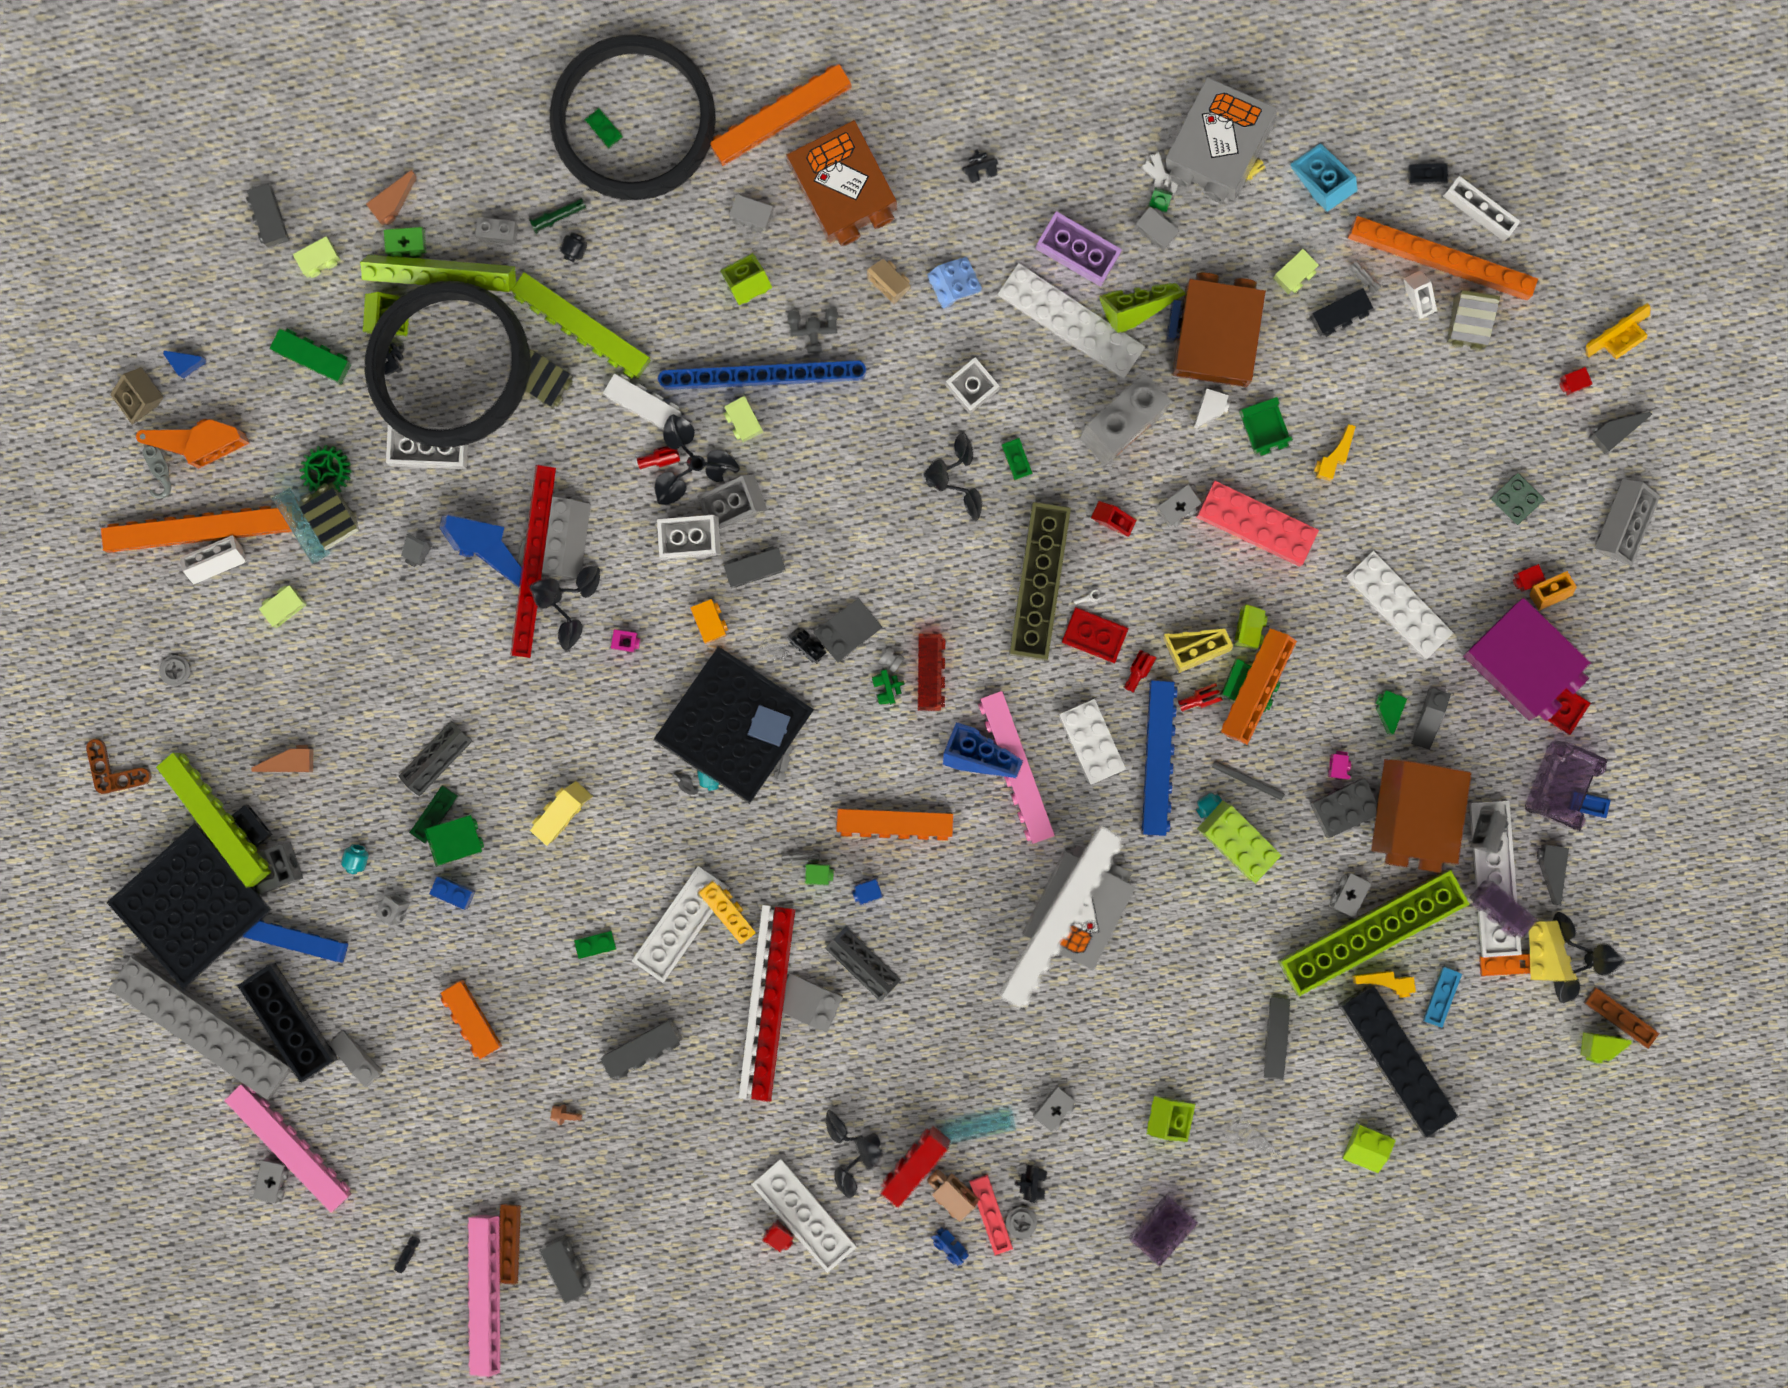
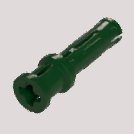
[529,198,586,234]

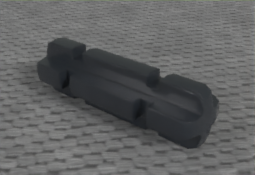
[394,1236,420,1274]

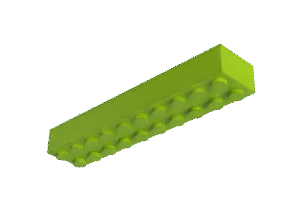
[1278,870,1470,996]

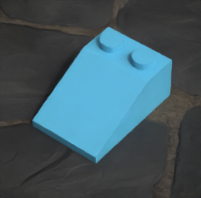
[1290,143,1358,212]

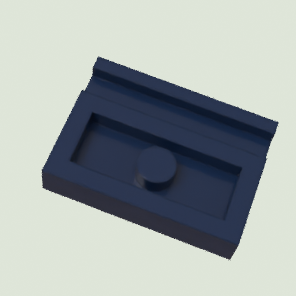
[1166,300,1183,343]

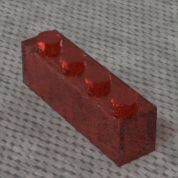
[918,634,945,711]

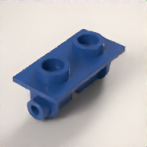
[931,1227,969,1266]

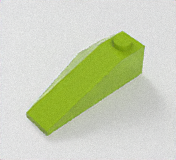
[1099,283,1185,333]

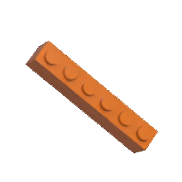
[1221,628,1297,745]
[837,809,953,841]

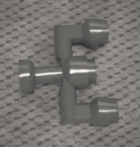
[787,308,839,354]

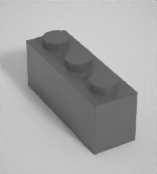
[246,183,290,248]
[724,546,786,589]

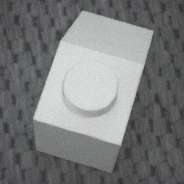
[1403,270,1437,319]
[1194,389,1230,428]

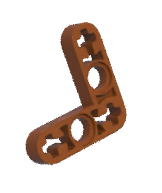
[86,739,151,794]

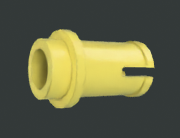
[1246,158,1265,181]

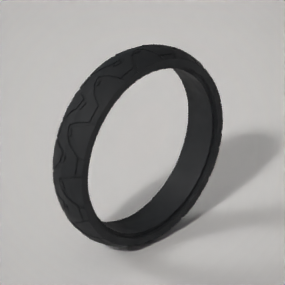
[550,34,716,200]
[364,281,531,448]

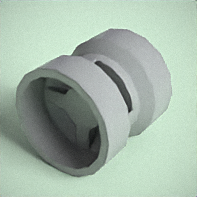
[879,647,905,673]

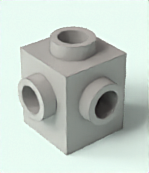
[376,893,410,926]

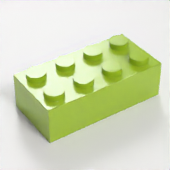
[1197,801,1282,884]

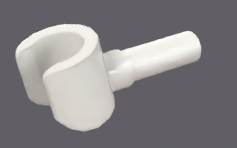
[1073,590,1101,605]

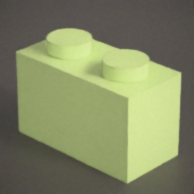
[293,236,341,278]
[1273,249,1319,295]
[723,396,763,442]
[259,585,307,628]

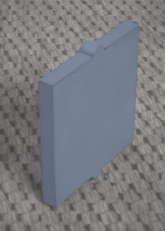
[748,705,790,746]

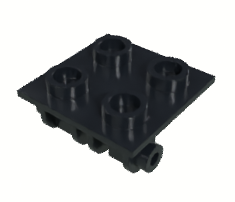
[786,627,827,664]

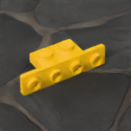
[1586,303,1650,359]
[698,881,756,944]

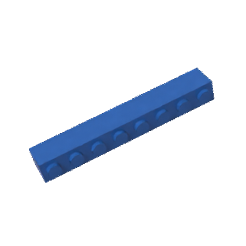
[1142,681,1178,836]

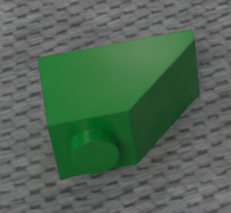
[1375,690,1407,735]

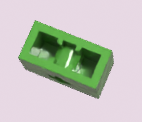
[384,227,427,257]
[805,864,834,885]

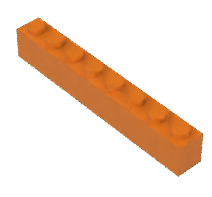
[710,64,851,166]

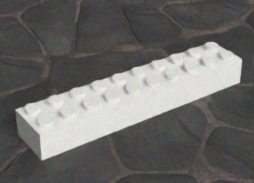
[999,826,1123,1009]

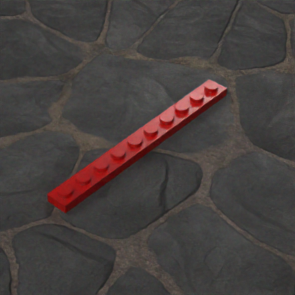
[510,465,556,658]
[751,907,795,1102]

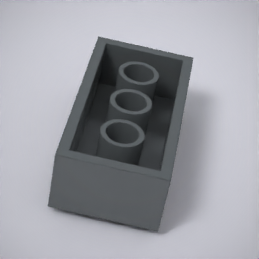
[600,1018,683,1080]

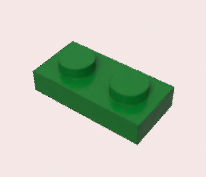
[584,108,623,149]
[1001,438,1033,481]
[574,931,616,959]

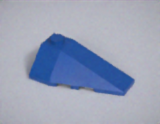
[943,722,1023,778]

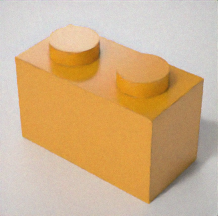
[1529,571,1577,611]
[690,599,728,644]

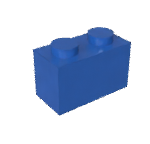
[429,876,476,910]
[852,878,883,905]

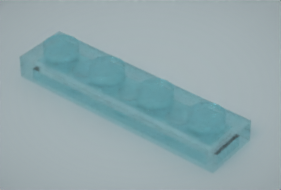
[272,488,330,564]
[936,1110,1016,1144]

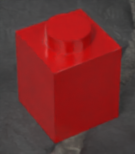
[1559,367,1593,396]
[1513,564,1546,592]

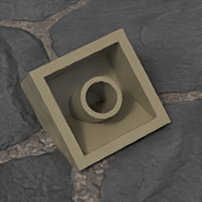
[110,367,164,425]

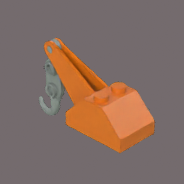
[136,419,250,499]

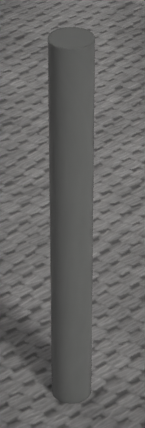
[1212,761,1285,800]

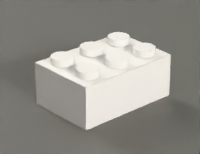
[657,515,721,559]

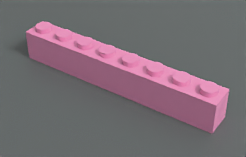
[978,691,1055,844]
[224,1084,351,1213]
[468,1215,500,1377]

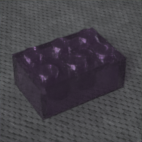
[1469,881,1537,938]
[1129,1194,1198,1267]

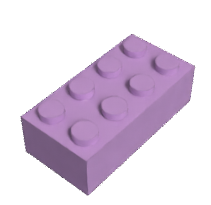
[1036,211,1122,287]

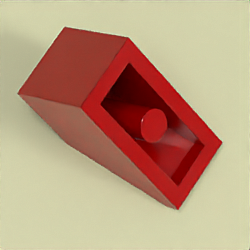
[1091,501,1137,537]
[762,1219,794,1252]

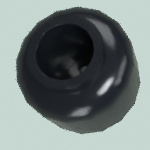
[560,232,587,262]

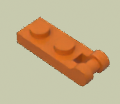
[1479,953,1531,976]

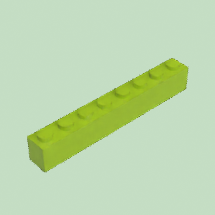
[360,254,516,292]
[511,272,651,379]
[156,752,271,887]

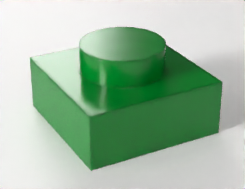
[1149,187,1173,213]

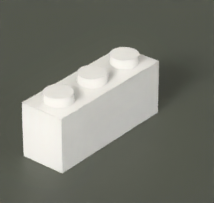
[180,535,246,584]

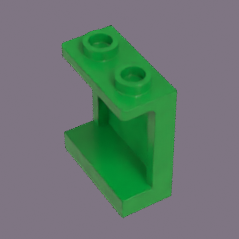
[1239,397,1293,456]
[1221,659,1281,713]
[424,815,484,867]

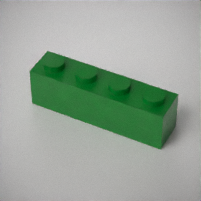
[269,328,352,385]

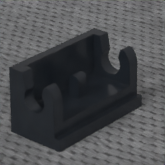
[232,805,273,848]

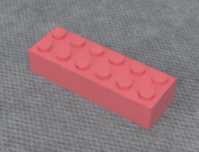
[1196,481,1319,567]

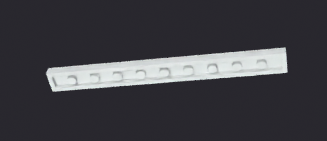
[739,904,774,1099]

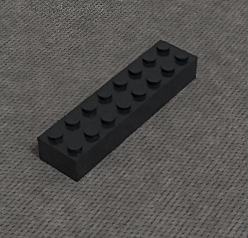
[1338,984,1459,1138]

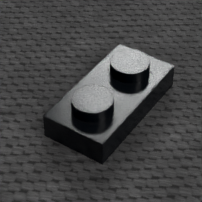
[1408,163,1448,185]

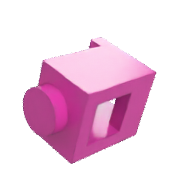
[611,629,641,653]
[1328,751,1351,780]

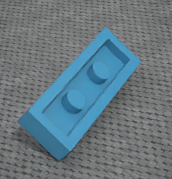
[1423,966,1462,1028]

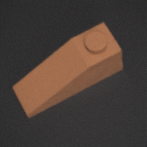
[366,170,417,226]
[251,745,313,772]

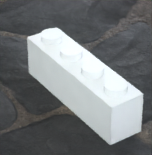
[1443,176,1521,242]
[603,374,682,429]

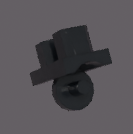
[962,149,998,183]
[385,342,405,376]
[1015,1164,1047,1203]

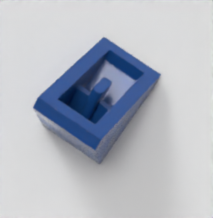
[163,350,206,379]

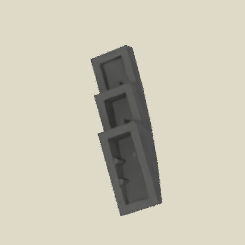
[1264,997,1290,1080]

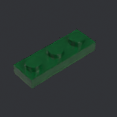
[409,785,459,844]

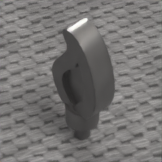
[673,772,699,795]

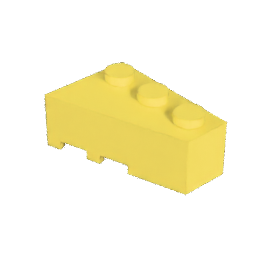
[1163,629,1233,673]
[530,781,593,846]
[1528,921,1577,981]

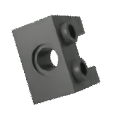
[254,843,304,895]

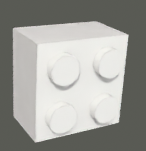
[945,357,1000,414]

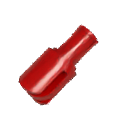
[637,446,680,470]
[1123,650,1157,693]
[1178,683,1223,712]

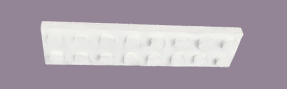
[997,263,1145,379]
[1469,801,1522,957]

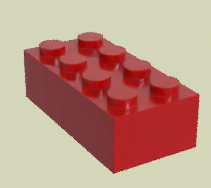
[880,1126,951,1208]

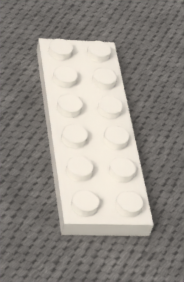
[1345,551,1453,660]
[632,866,730,983]
[751,1158,857,1273]

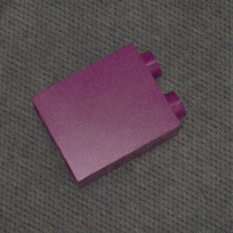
[1463,598,1591,721]

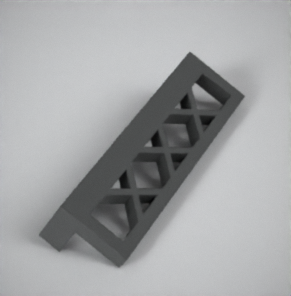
[398,721,472,797]
[825,926,901,1001]

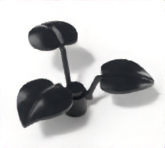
[654,414,740,505]
[923,432,982,522]
[529,565,600,651]
[1552,912,1625,1004]
[826,1110,884,1198]

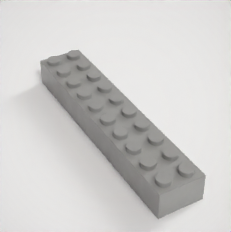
[109,956,291,1100]

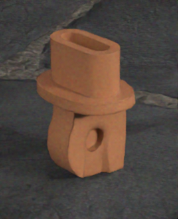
[550,1104,582,1125]

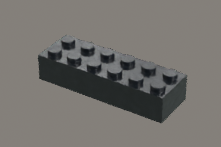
[237,963,338,1083]

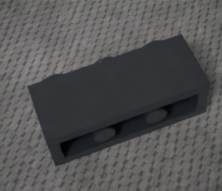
[1309,288,1373,337]

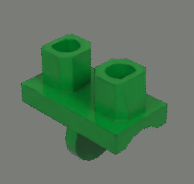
[872,670,905,705]

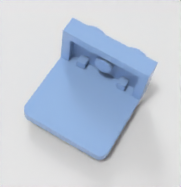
[927,257,982,309]

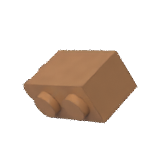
[927,1169,979,1222]

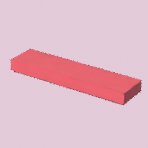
[969,1175,1013,1255]

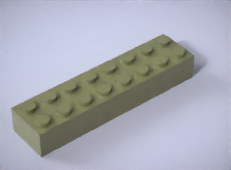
[1009,502,1071,661]

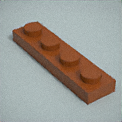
[1583,987,1660,1049]
[499,1204,521,1285]

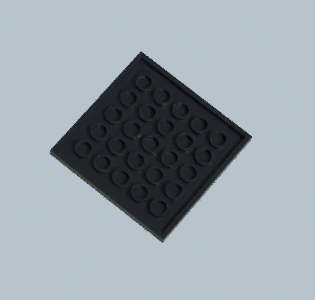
[653,646,814,804]
[106,824,272,989]

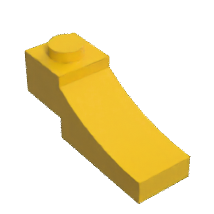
[1314,424,1356,481]
[1352,971,1416,998]

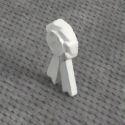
[1141,152,1178,194]

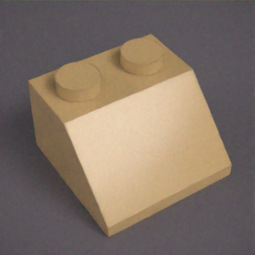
[867,259,910,304]

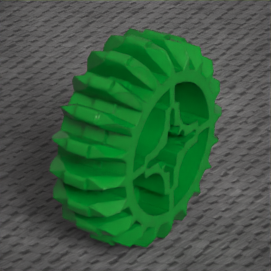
[299,445,352,493]

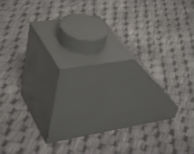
[401,534,432,567]

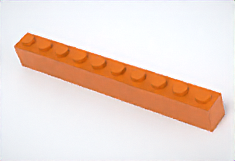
[1347,216,1538,301]
[101,504,298,553]

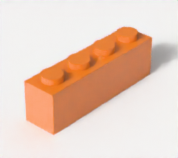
[440,980,502,1059]

